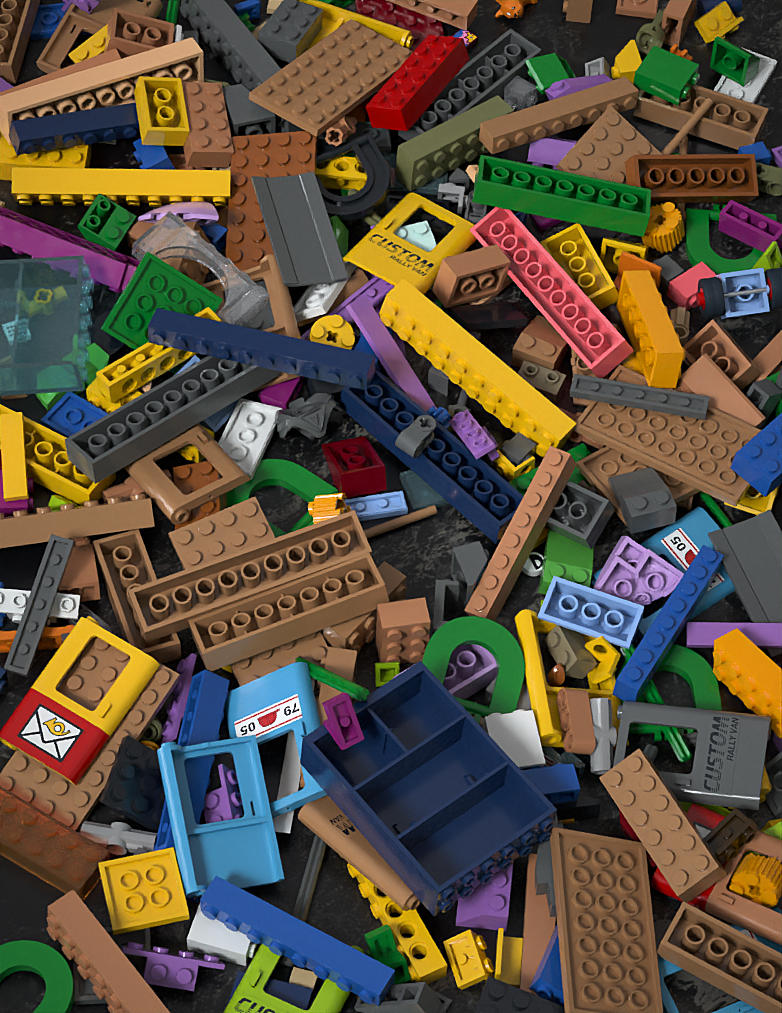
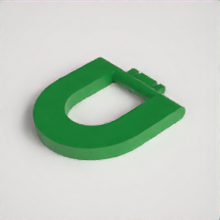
[685,204,777,275]
[226,459,339,538]
[421,616,525,724]
[618,644,722,741]
[0,940,75,1013]

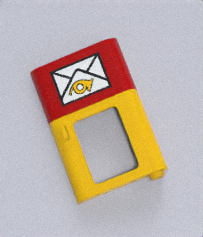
[0,616,160,785]

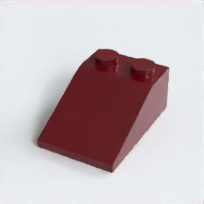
[321,436,387,499]

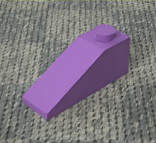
[545,74,612,101]

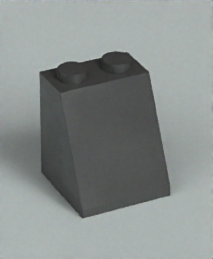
[222,84,275,138]

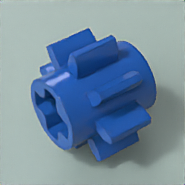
[426,406,451,429]

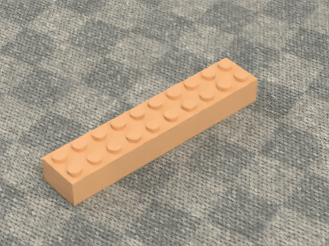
[0,37,204,145]

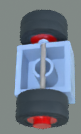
[697,267,782,319]

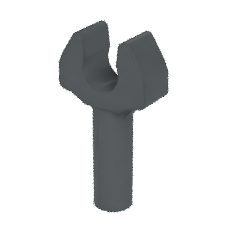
[448,389,471,420]

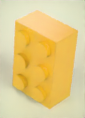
[134,76,190,146]

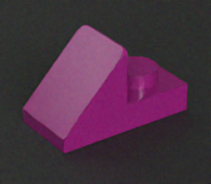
[322,692,364,750]

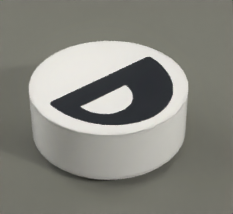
[522,552,544,576]

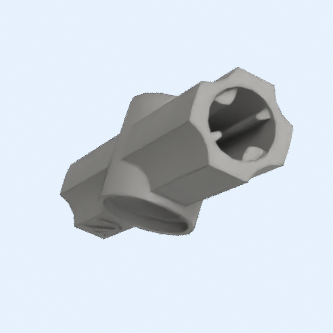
[589,698,617,775]
[79,821,157,855]

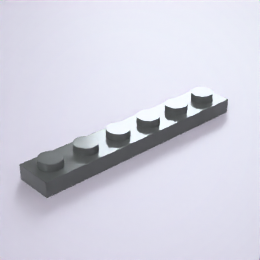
[570,374,710,420]
[4,534,75,677]

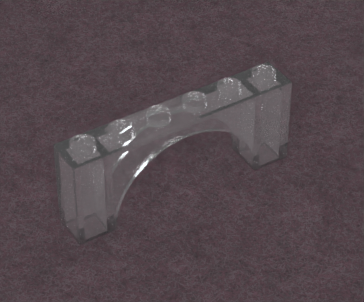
[131,211,270,327]

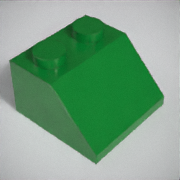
[710,36,760,87]

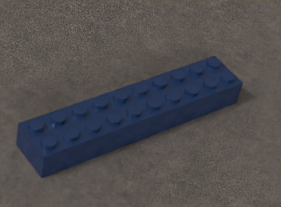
[340,368,524,544]

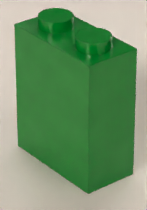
[633,46,700,105]

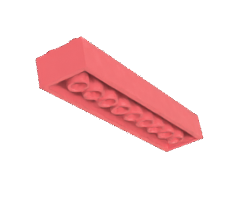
[470,207,634,378]

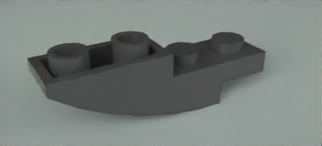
[535,814,563,917]

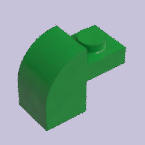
[364,924,411,985]

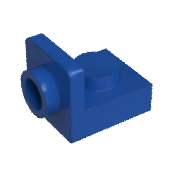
[234,0,262,21]

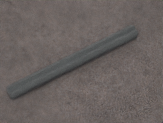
[280,834,327,967]

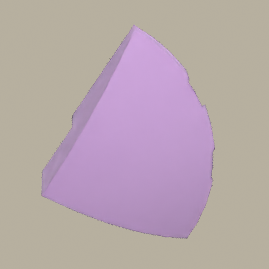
[138,202,219,226]
[593,536,684,606]

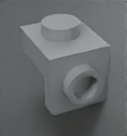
[438,183,468,214]

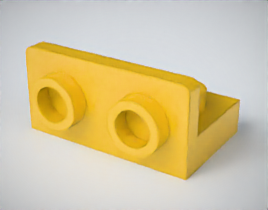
[694,1,744,43]
[443,929,494,990]

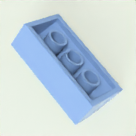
[538,576,645,649]

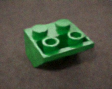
[525,53,576,95]
[78,193,136,251]

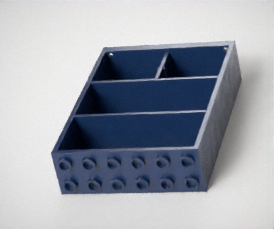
[300,661,557,916]

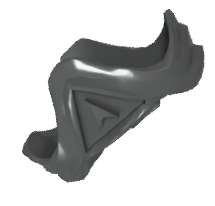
[275,392,342,438]

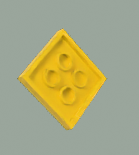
[98,847,189,935]

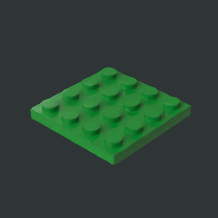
[101,252,223,375]

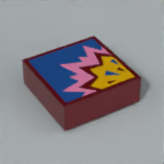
[452,29,478,51]

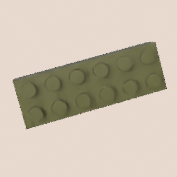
[395,95,514,191]

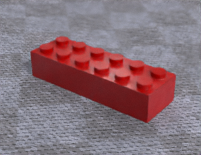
[365,35,469,131]

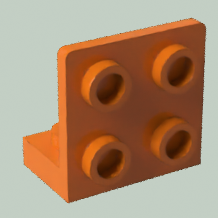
[613,251,662,294]

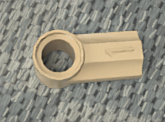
[670,307,690,347]

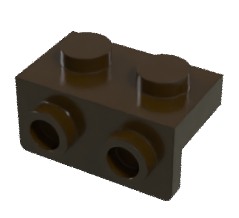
[704,807,758,865]

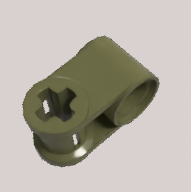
[756,162,782,196]

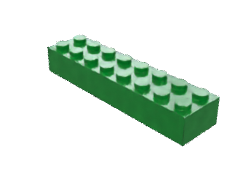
[472,155,651,237]

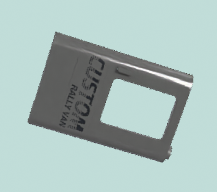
[613,700,772,810]

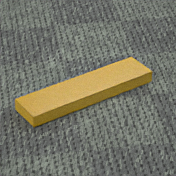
[0,412,29,502]

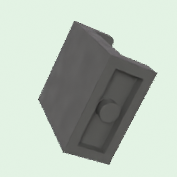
[432,579,460,636]

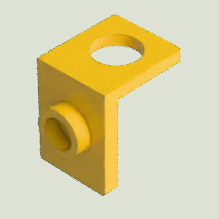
[493,450,535,481]
[585,636,621,684]

